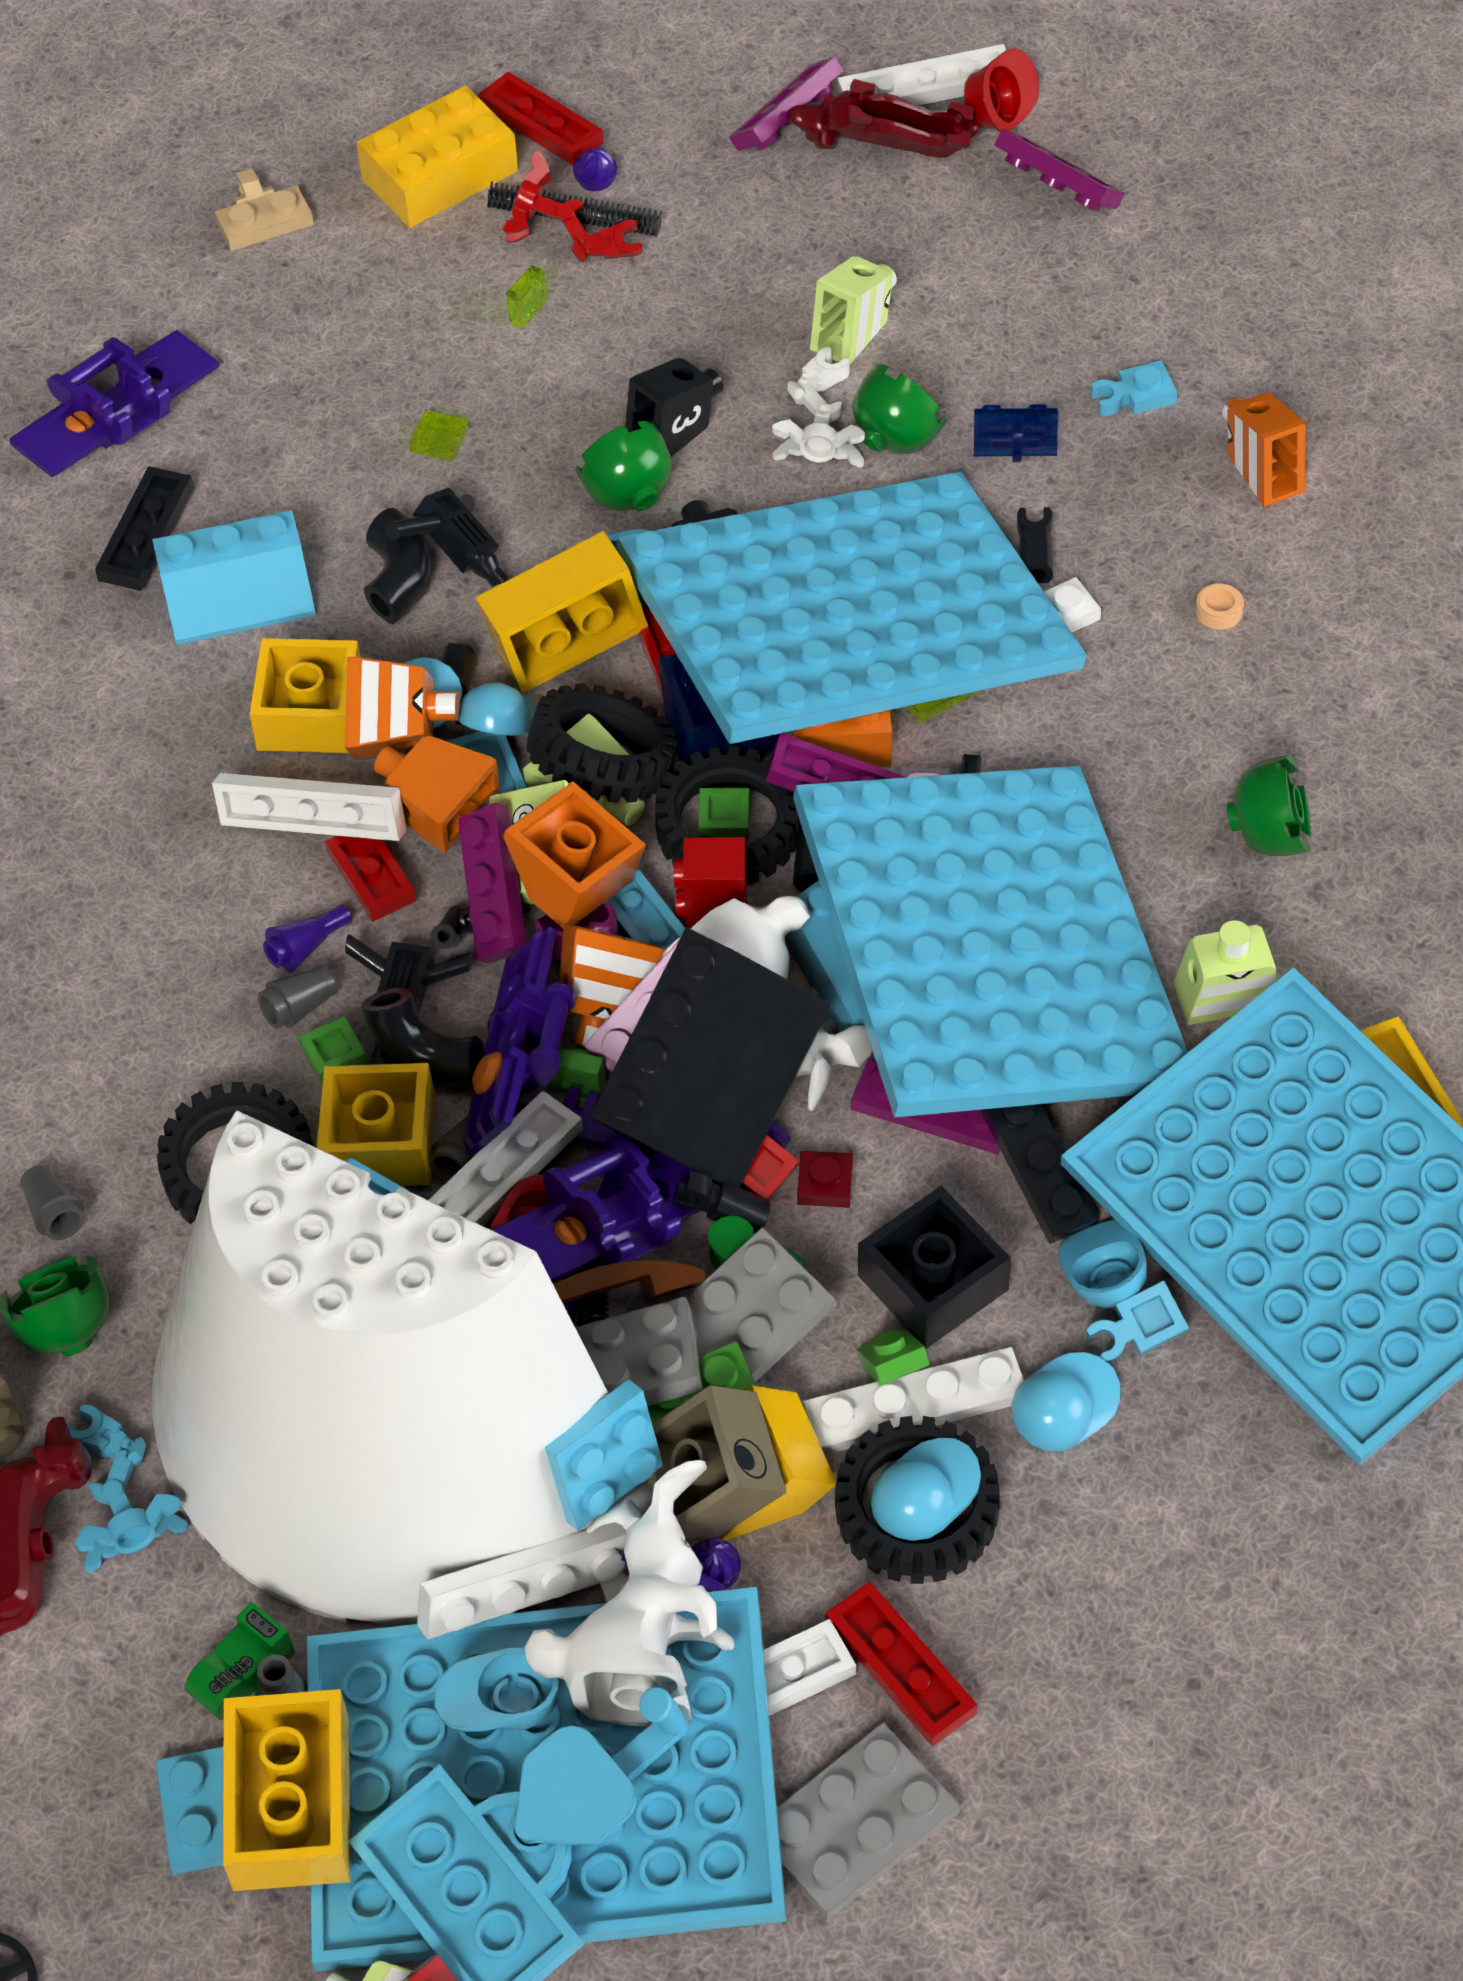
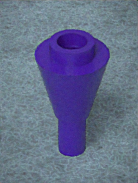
[263,905,352,972]

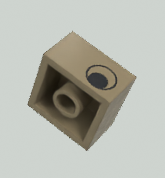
[648,1385,787,1541]

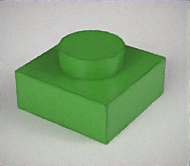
[698,788,750,840]
[298,1016,368,1085]
[550,1048,607,1098]
[857,1329,930,1386]

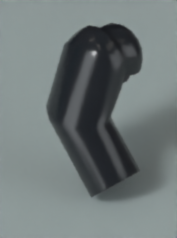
[431,904,473,950]

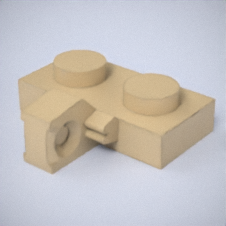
[214,168,314,251]

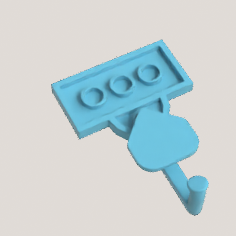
[348,1687,688,1981]

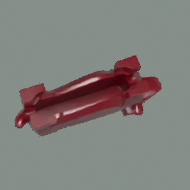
[786,79,979,158]
[0,1417,92,1637]

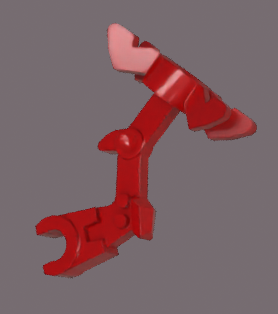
[503,150,643,262]

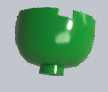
[852,364,946,454]
[575,421,672,511]
[1227,755,1312,856]
[0,1256,110,1356]

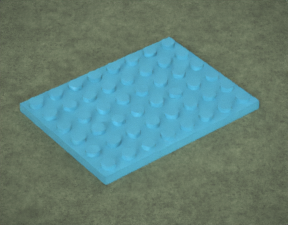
[616,472,1087,744]
[793,766,1188,1118]
[1061,967,1463,1467]
[307,1587,787,1972]

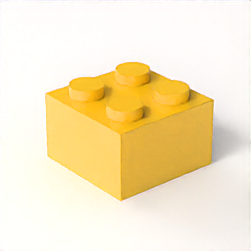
[249,638,361,753]
[317,1063,436,1186]

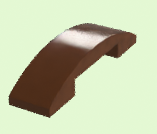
[553,1260,707,1304]

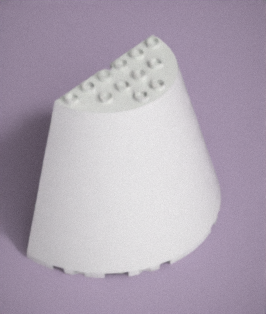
[152,1110,652,1628]

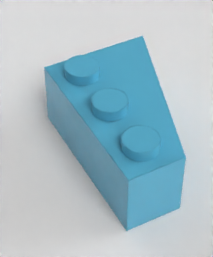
[785,881,865,1032]

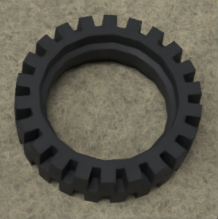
[526,684,677,803]
[655,746,800,885]
[157,1082,314,1224]
[835,1416,1000,1584]

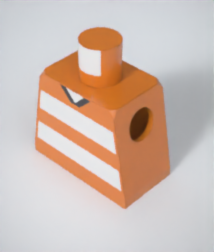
[1222,393,1306,507]
[345,657,460,759]
[559,923,666,1045]

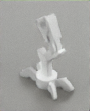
[772,347,865,467]

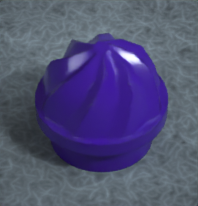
[573,147,617,191]
[691,1537,741,1590]

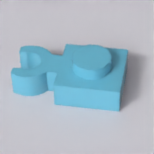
[1090,360,1178,416]
[1086,1281,1189,1363]

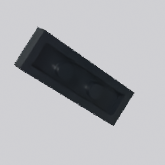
[95,466,194,591]
[980,1104,1100,1244]

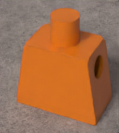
[374,736,500,854]

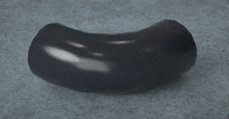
[364,508,432,624]
[361,988,484,1088]

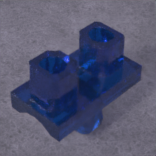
[973,404,1058,463]

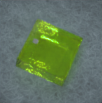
[506,265,548,329]
[409,410,469,462]

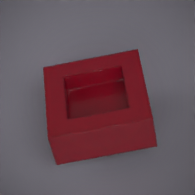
[797,1151,853,1208]

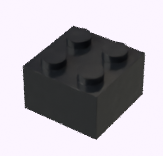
[858,1185,1011,1349]

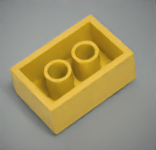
[356,85,518,228]
[475,531,648,694]
[223,1689,351,1891]

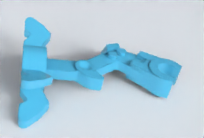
[68,1405,189,1573]

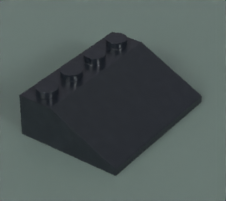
[590,927,832,1188]

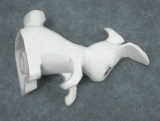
[662,896,872,1111]
[525,1460,735,1727]

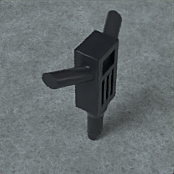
[385,487,510,587]
[345,934,473,1065]

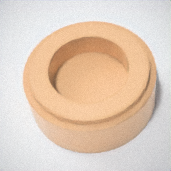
[1195,583,1244,629]

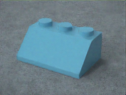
[152,510,316,645]

